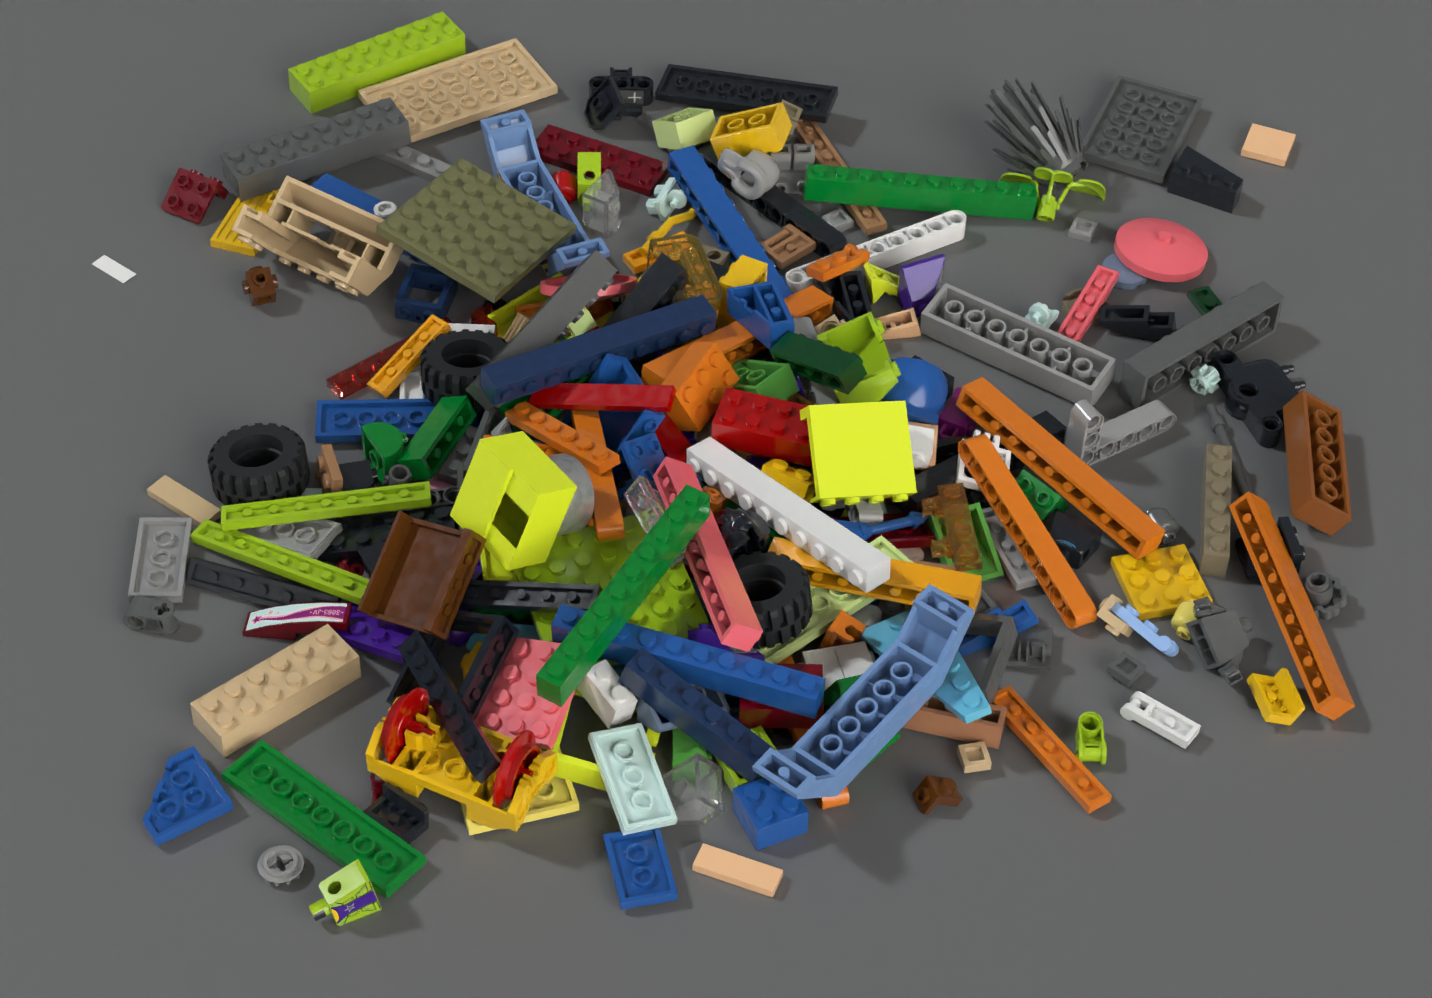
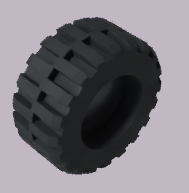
[420,329,508,413]
[207,423,310,505]
[711,551,813,649]

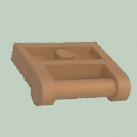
[758,224,816,270]
[314,444,343,494]

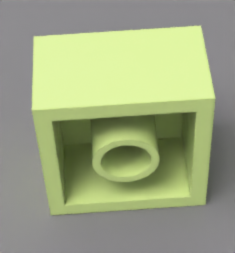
[652,107,716,151]

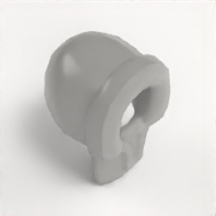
[717,148,779,200]

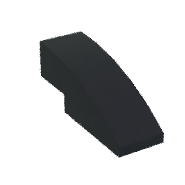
[1099,305,1176,342]

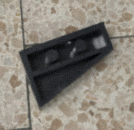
[1167,146,1244,214]
[813,270,873,322]

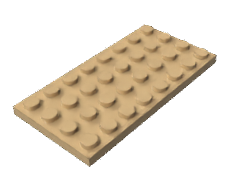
[358,38,558,143]

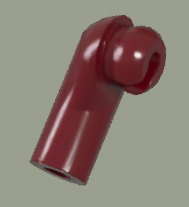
[336,559,364,576]

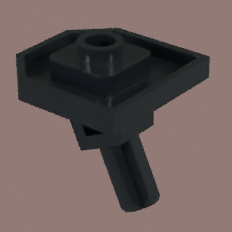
[584,75,643,130]

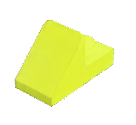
[864,262,899,304]

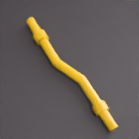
[639,182,719,256]

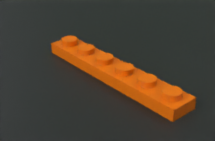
[505,401,620,475]
[993,685,1112,814]

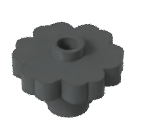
[1301,572,1347,620]

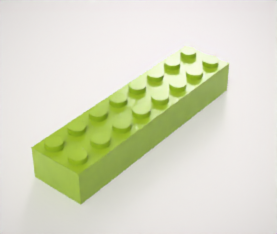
[288,11,466,114]

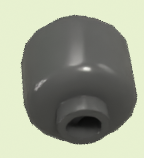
[1145,507,1179,545]

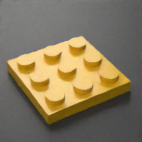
[1110,544,1213,620]

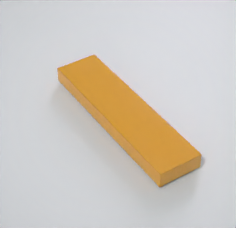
[367,314,452,399]

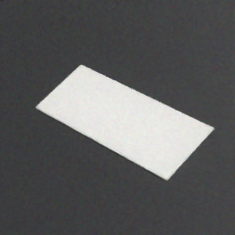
[92,255,136,283]

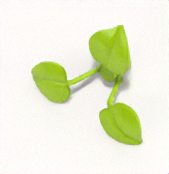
[999,167,1106,222]

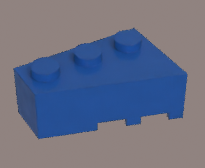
[727,280,794,350]

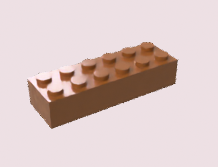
[1283,390,1352,536]

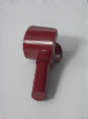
[370,773,386,804]

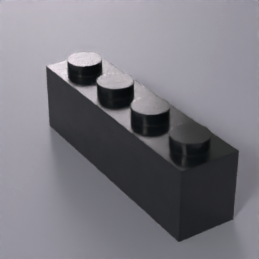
[603,253,689,327]

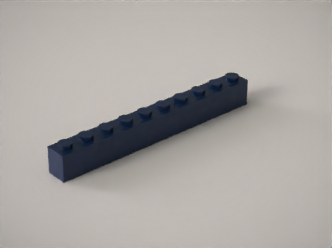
[480,294,717,406]

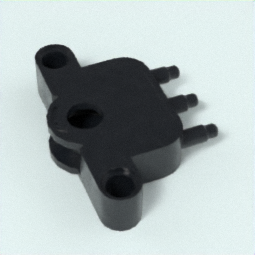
[1213,350,1306,448]

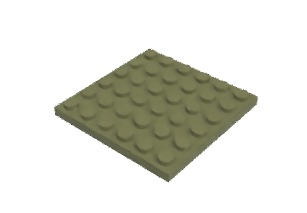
[376,158,577,303]

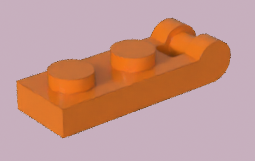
[806,243,870,282]

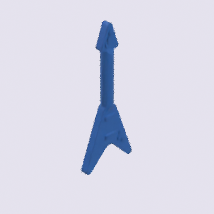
[833,512,930,541]

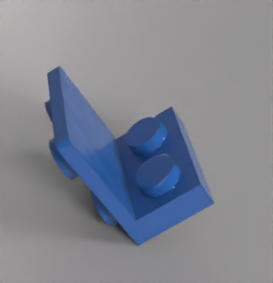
[616,433,665,500]

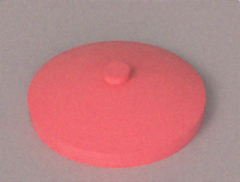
[1114,218,1208,282]
[540,274,637,306]

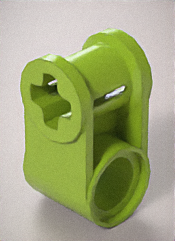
[1075,712,1107,765]

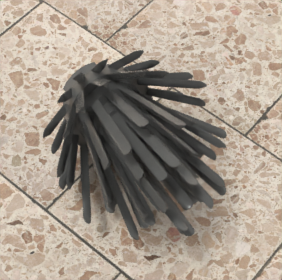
[984,78,1088,193]

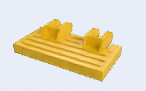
[210,189,279,257]

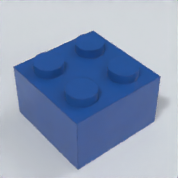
[732,778,809,851]

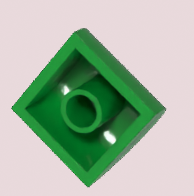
[361,422,409,486]

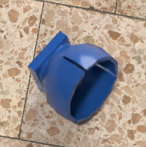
[879,357,948,425]

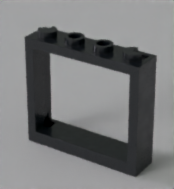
[386,611,520,720]

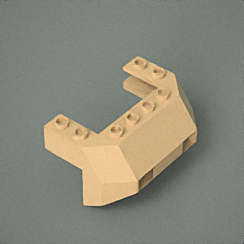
[231,176,404,296]

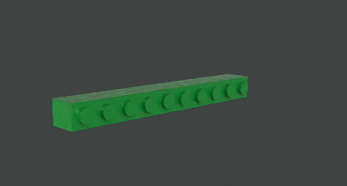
[803,164,1037,221]
[536,484,710,707]

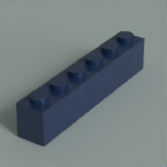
[618,648,776,782]

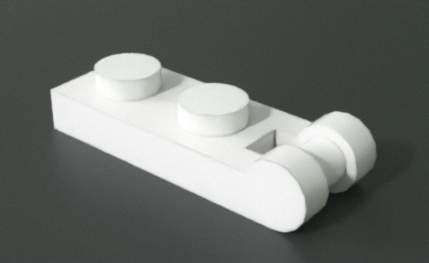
[1120,691,1201,749]

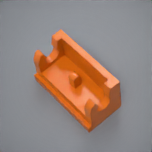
[818,610,867,649]

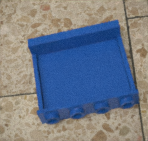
[561,353,665,487]

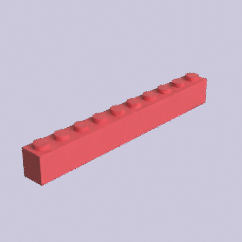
[653,457,763,652]

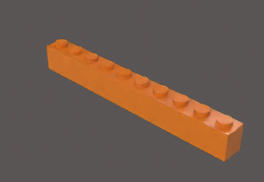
[641,285,834,385]
[956,377,1165,560]
[1229,491,1355,721]

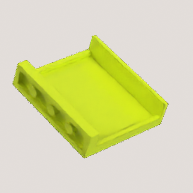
[800,401,917,507]

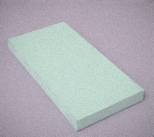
[588,723,678,835]

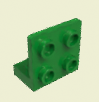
[1015,469,1069,523]

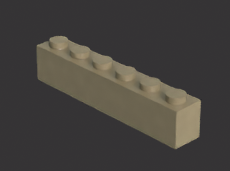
[1199,443,1232,578]

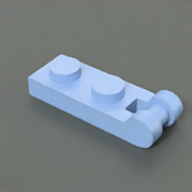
[1111,602,1179,657]

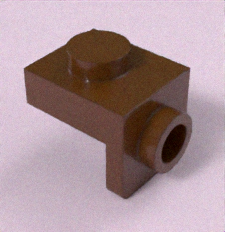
[912,775,963,814]

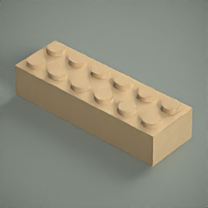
[190,624,361,758]

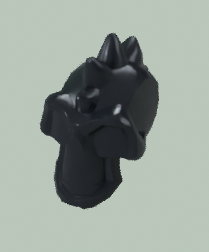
[719,507,771,558]

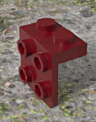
[161,167,229,224]

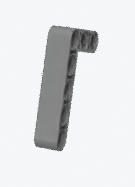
[1065,399,1177,466]

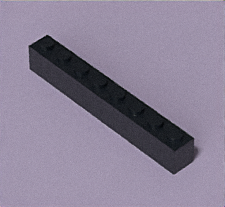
[893,410,1067,515]

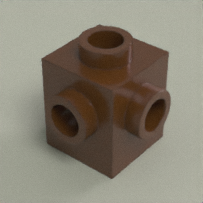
[242,266,278,307]

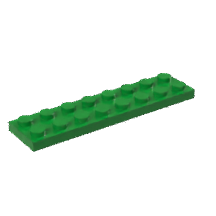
[221,739,426,899]

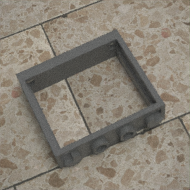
[911,607,1018,704]

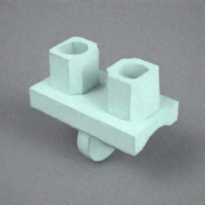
[646,177,687,221]
[1024,302,1059,329]

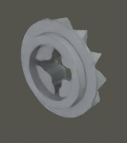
[257,845,304,887]

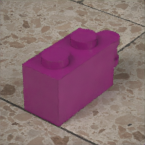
[937,387,977,440]

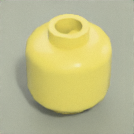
[1171,599,1197,640]

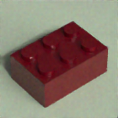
[738,663,824,729]

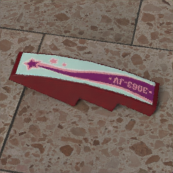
[243,602,352,640]

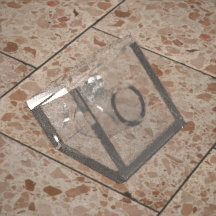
[583,169,621,240]
[662,753,724,825]

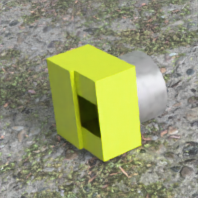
[450,431,594,571]

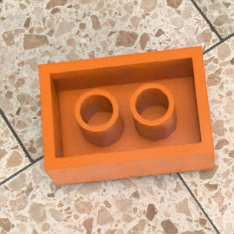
[661,342,740,432]

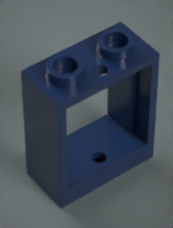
[394,263,458,323]

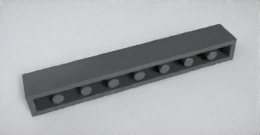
[465,249,618,411]

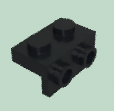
[363,782,429,844]

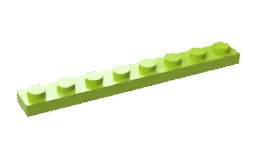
[221,481,432,531]
[190,519,370,605]

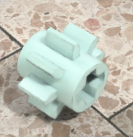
[1189,364,1221,396]

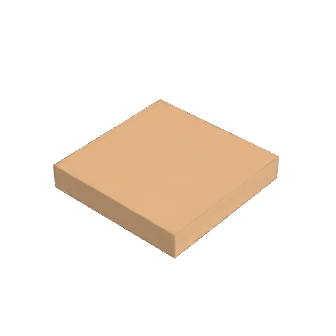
[1241,123,1296,167]

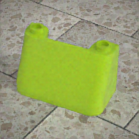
[817,312,901,404]

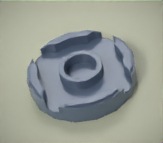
[1102,253,1148,290]

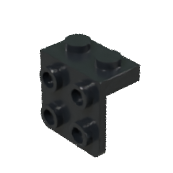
[1235,516,1305,580]

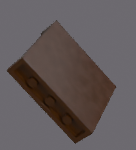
[357,510,487,640]

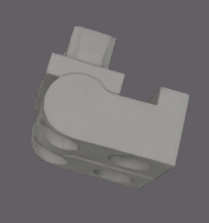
[770,144,815,196]

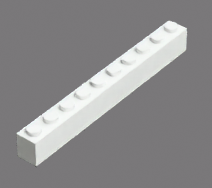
[686,437,891,593]

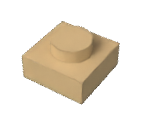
[957,741,992,773]

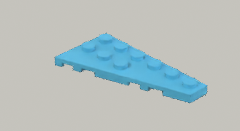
[860,609,992,724]

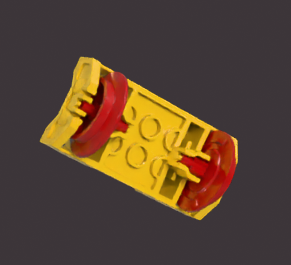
[365,687,558,832]

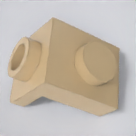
[1096,594,1134,638]

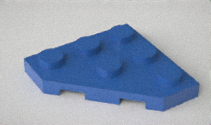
[142,746,234,847]

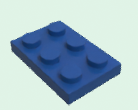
[603,828,678,910]

